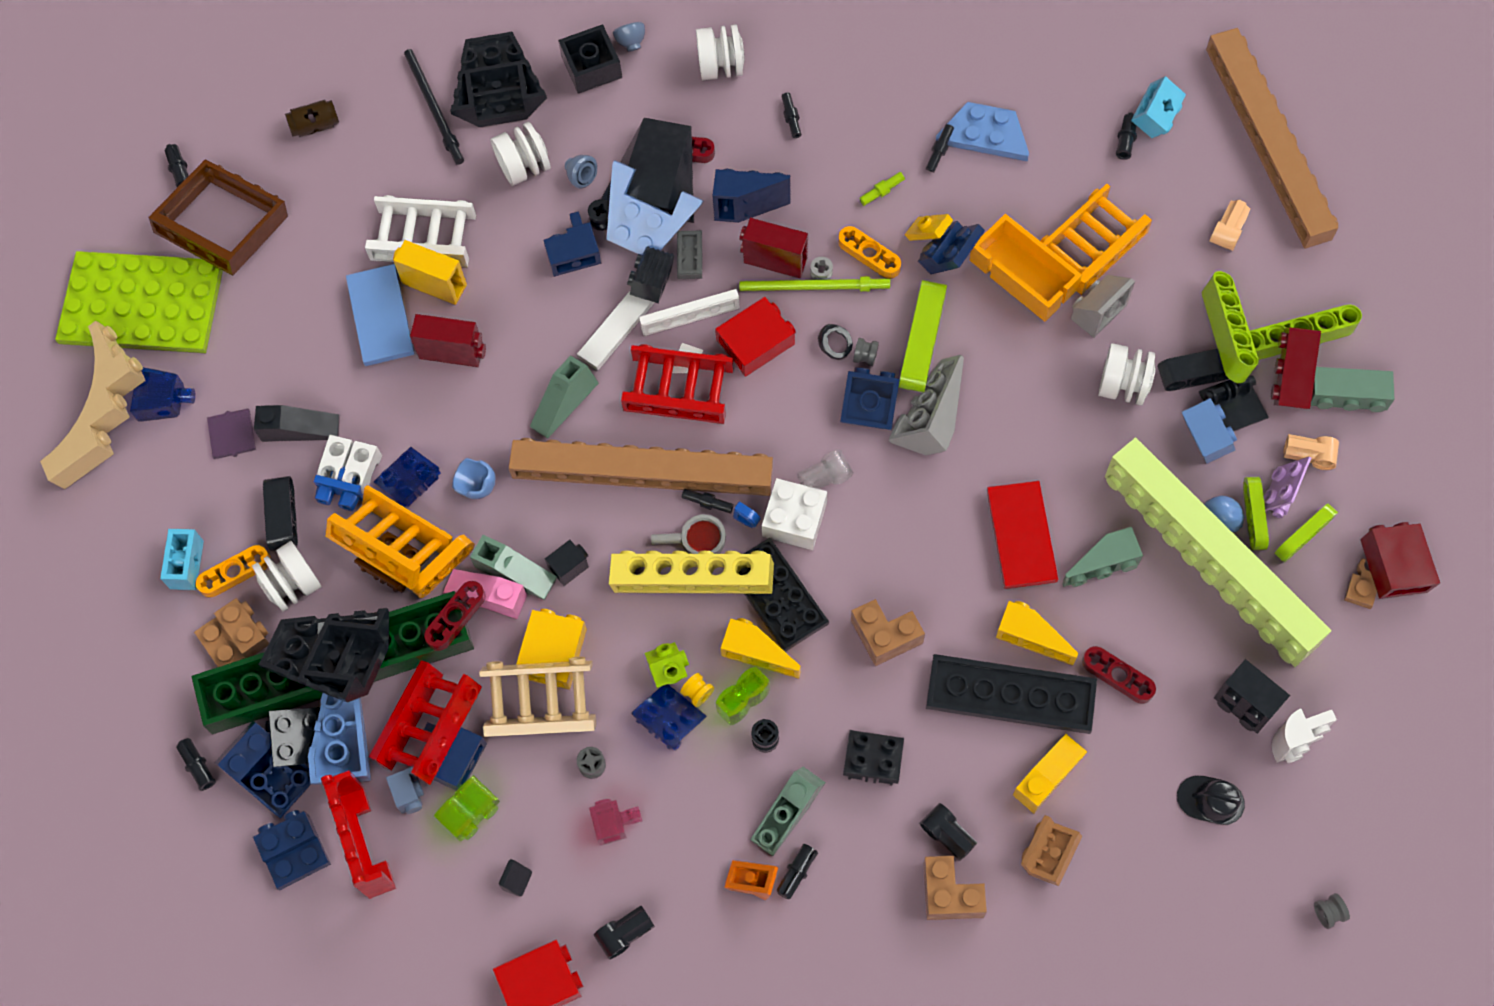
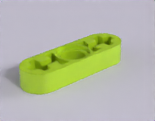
[1243,477,1269,550]
[1274,503,1338,563]

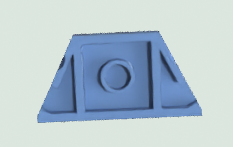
[936,102,1029,161]

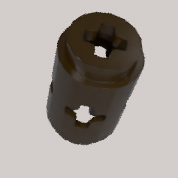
[285,99,339,138]

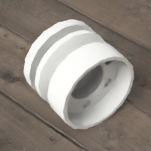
[696,24,745,81]
[490,122,551,186]
[1098,343,1155,406]
[252,541,322,612]

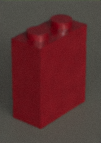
[739,217,808,279]
[410,314,486,367]
[1360,522,1440,599]

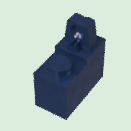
[543,211,602,277]
[424,722,487,793]

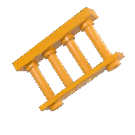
[1040,184,1152,295]
[325,485,453,589]

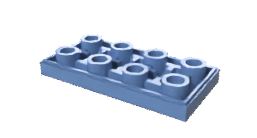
[346,264,415,366]

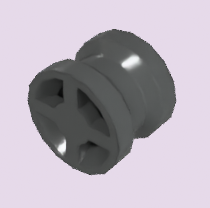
[853,338,879,366]
[576,747,606,779]
[1314,893,1350,929]

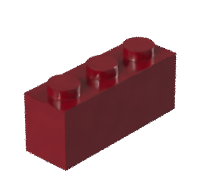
[1271,327,1321,409]

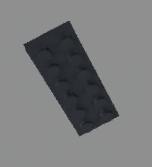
[926,654,1097,734]

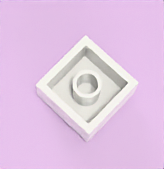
[762,478,827,550]

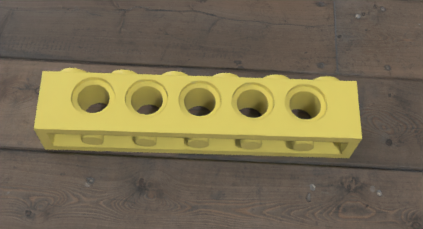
[609,551,774,594]

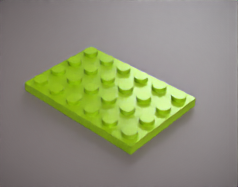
[55,251,223,353]

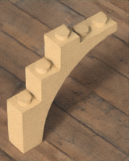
[40,321,146,489]

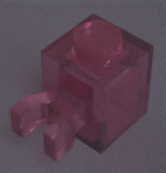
[589,799,642,846]

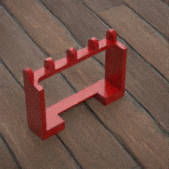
[321,770,396,899]

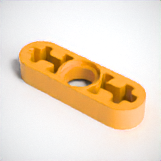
[838,226,901,279]
[410,534,474,598]
[196,545,271,597]

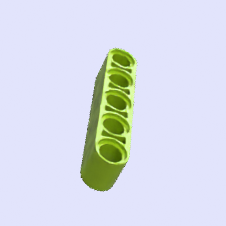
[1202,271,1259,383]
[899,280,947,393]
[1250,304,1362,360]

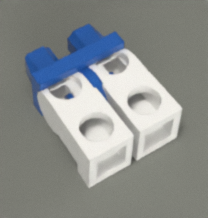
[313,435,382,511]

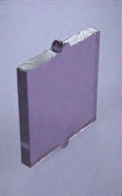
[207,408,256,459]

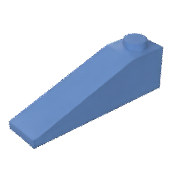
[308,693,371,785]

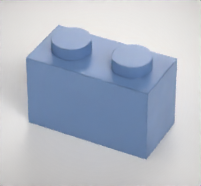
[1182,398,1237,464]

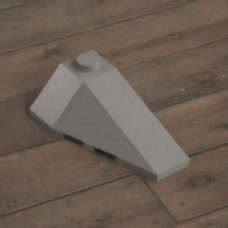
[889,355,964,455]

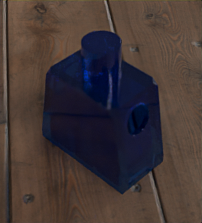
[130,367,196,422]

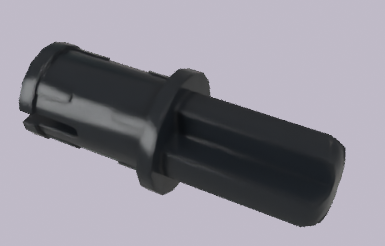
[1116,112,1137,160]
[164,144,189,187]
[176,738,216,791]
[777,844,818,899]

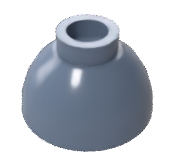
[612,22,645,52]
[565,155,597,189]

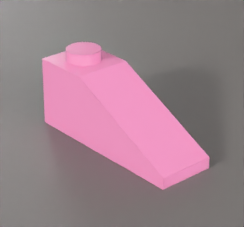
[443,569,527,619]

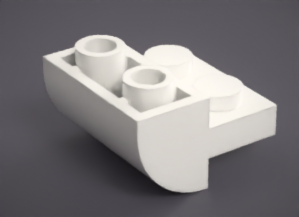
[1272,709,1337,763]

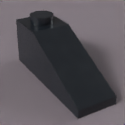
[254,405,340,442]

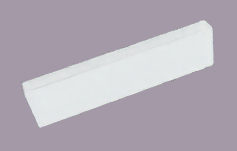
[639,289,740,336]
[577,291,655,371]

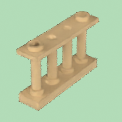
[479,657,596,737]

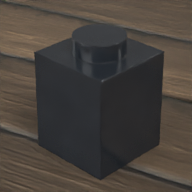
[545,539,589,586]

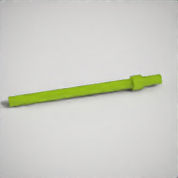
[739,276,890,292]

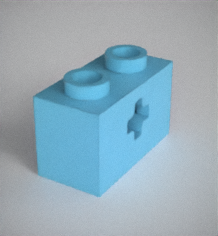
[1131,76,1186,138]
[160,529,204,590]

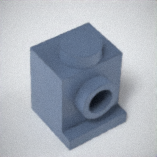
[386,767,424,814]

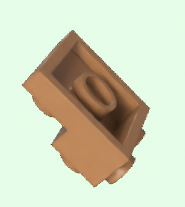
[194,598,269,667]

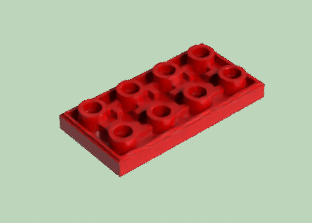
[986,481,1059,589]

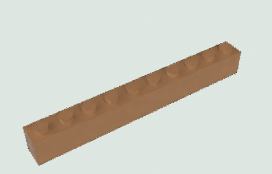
[1206,27,1338,249]
[509,438,773,496]

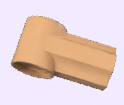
[1209,200,1251,251]
[1283,434,1339,470]

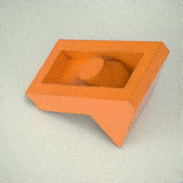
[724,860,778,900]

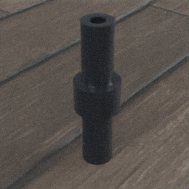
[781,92,802,138]
[926,124,954,173]
[682,489,734,514]

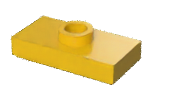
[905,214,953,241]

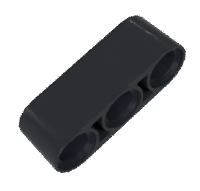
[1157,349,1229,391]
[263,476,298,551]

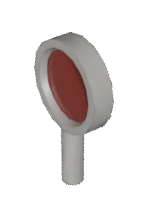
[651,514,726,554]

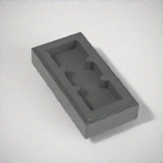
[677,230,703,279]

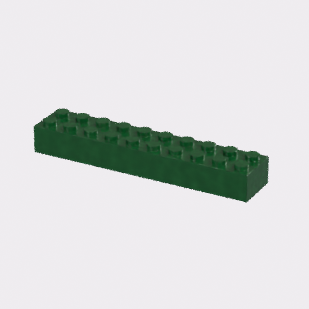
[191,591,474,735]

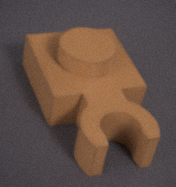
[1344,558,1377,609]

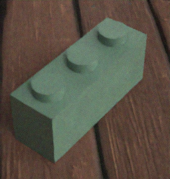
[1311,367,1395,412]

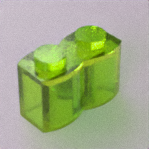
[716,666,770,725]
[434,775,500,842]

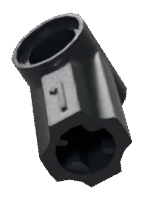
[919,803,977,861]
[594,905,655,960]

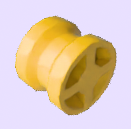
[680,673,715,707]

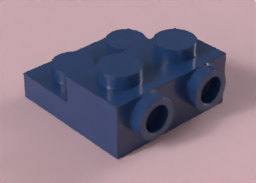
[918,221,985,275]
[840,367,900,430]
[253,810,331,891]

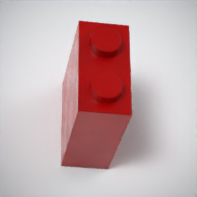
[715,297,796,377]
[493,939,584,1006]

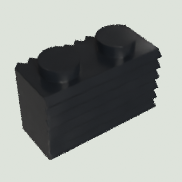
[627,246,675,304]

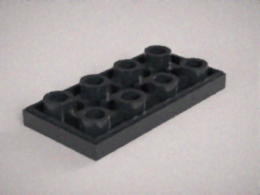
[739,538,829,652]

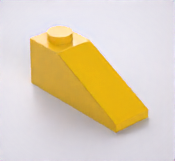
[996,601,1078,666]
[721,618,801,679]
[1012,734,1087,814]

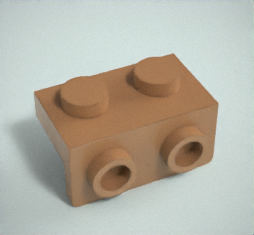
[1021,815,1082,886]

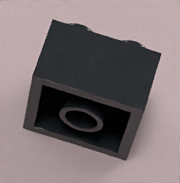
[558,24,622,94]
[1214,659,1291,734]

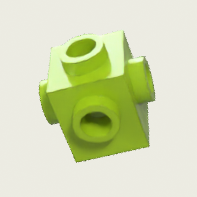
[644,642,689,688]

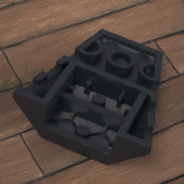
[450,32,547,127]
[601,118,694,223]
[259,608,389,703]

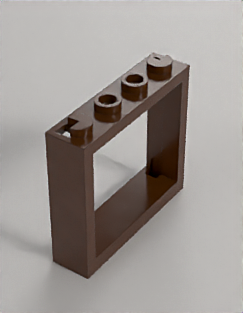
[148,159,288,276]

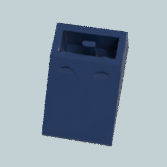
[712,168,791,223]
[214,721,311,819]

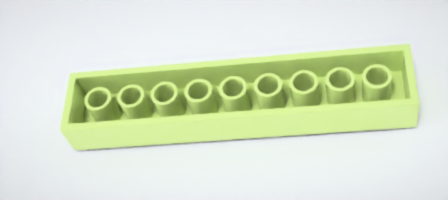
[1105,437,1332,667]

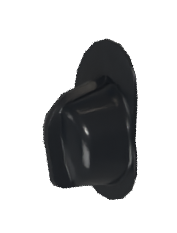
[1177,776,1245,825]

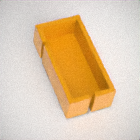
[969,214,1082,322]

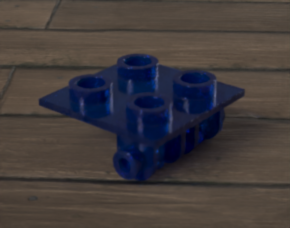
[373,447,441,507]
[631,684,707,751]

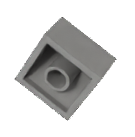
[1071,275,1135,338]

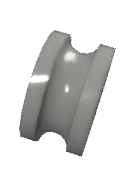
[810,257,833,280]

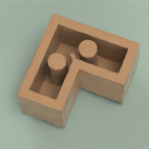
[851,599,925,667]
[923,856,987,920]

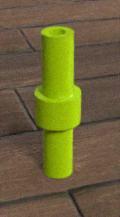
[859,172,905,206]

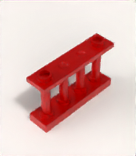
[621,344,734,424]
[369,660,482,785]

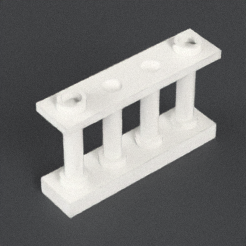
[365,195,476,267]

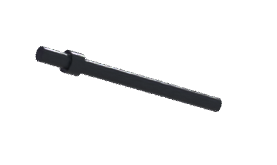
[404,49,464,165]

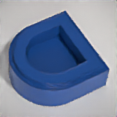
[733,501,761,528]

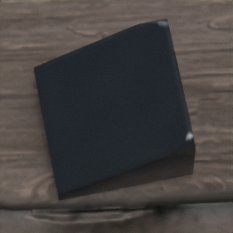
[499,859,532,897]

